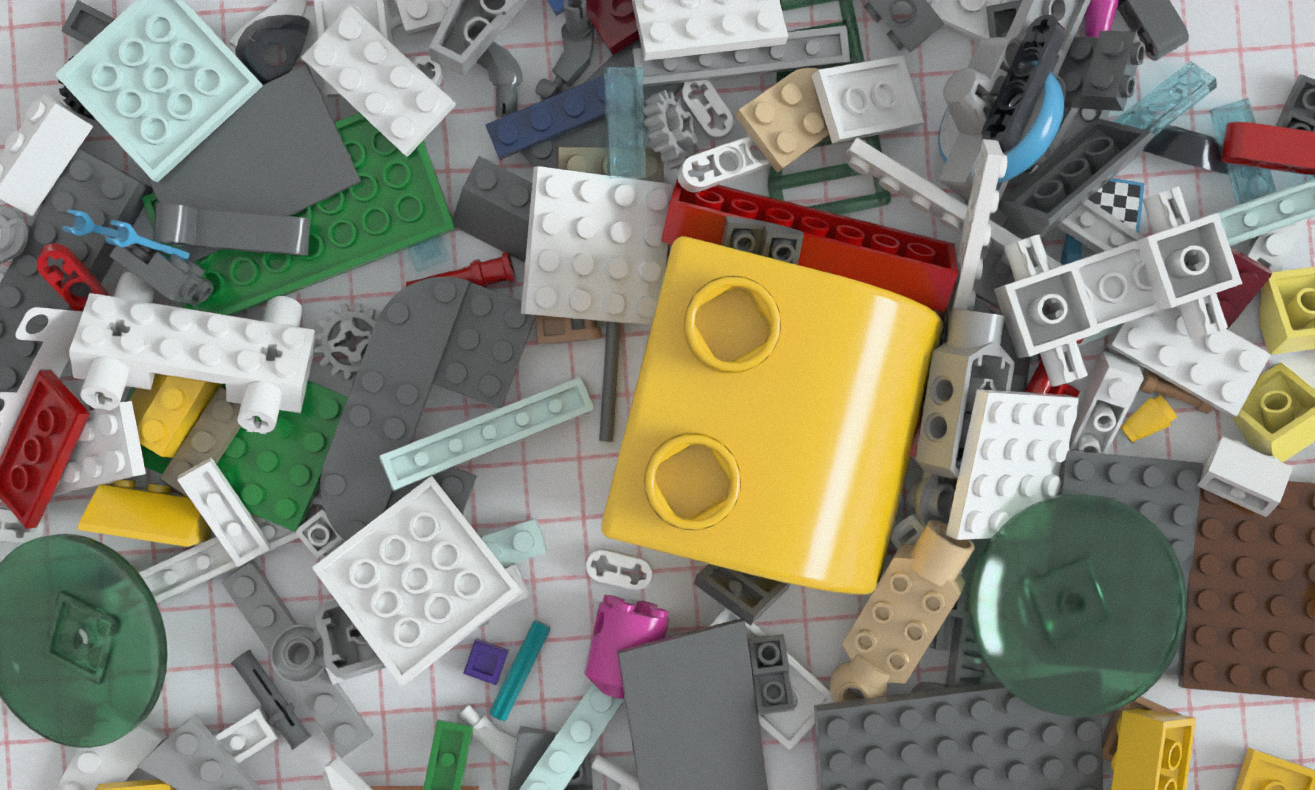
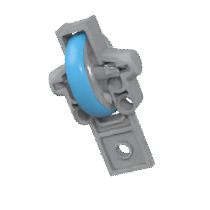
[938,0,1091,205]

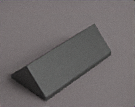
[998,118,1153,239]

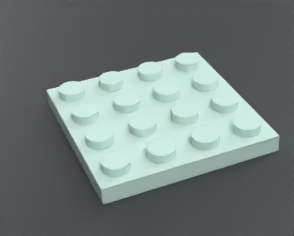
[55,0,263,182]

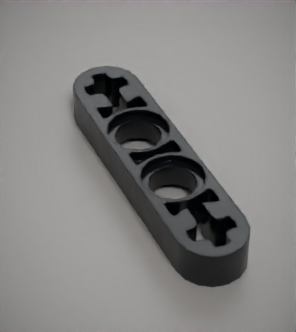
[982,14,1066,152]

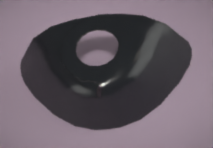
[235,14,310,85]
[1142,124,1228,175]

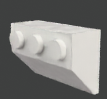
[0,94,93,216]

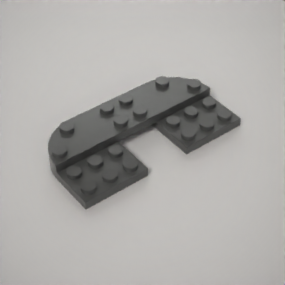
[320,277,537,541]

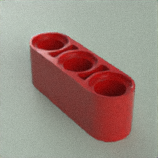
[1221,122,1315,175]

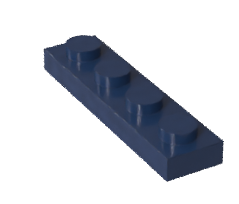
[485,70,631,160]

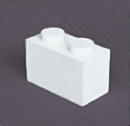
[1197,436,1293,517]

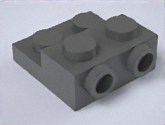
[1058,30,1145,111]
[109,244,213,306]

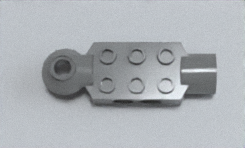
[908,308,1015,525]
[270,600,489,685]

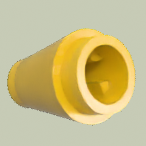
[1120,395,1177,444]

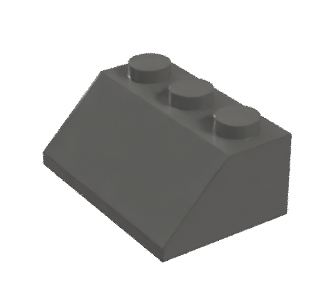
[453,156,532,263]

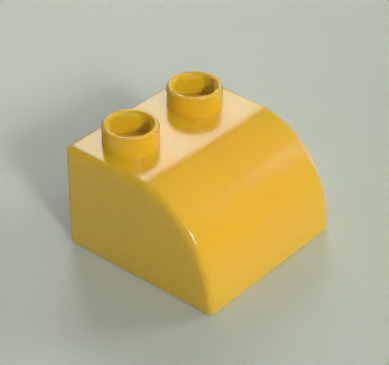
[601,236,944,595]

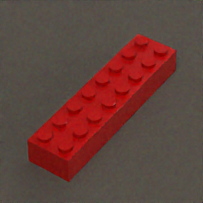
[661,178,958,312]

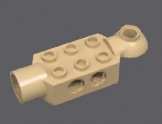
[829,520,974,703]

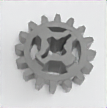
[643,90,699,170]
[314,303,377,380]

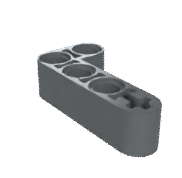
[1117,0,1189,61]
[153,203,311,256]

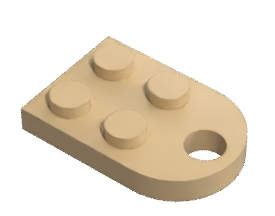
[735,68,829,173]

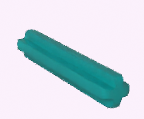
[489,620,550,721]

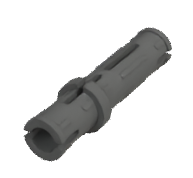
[231,649,312,750]

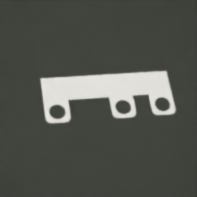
[0,307,83,457]

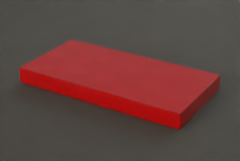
[0,370,90,529]

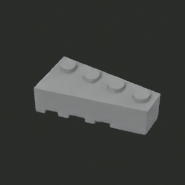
[429,0,529,76]

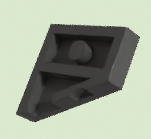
[694,564,790,626]

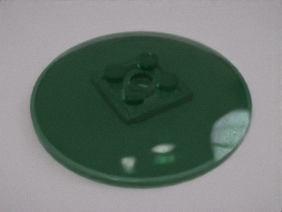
[970,494,1187,717]
[0,533,168,748]

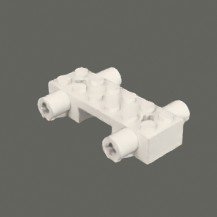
[994,187,1242,387]
[69,271,315,434]

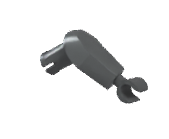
[535,0,594,100]
[476,42,523,118]

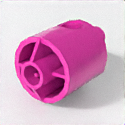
[584,594,670,699]

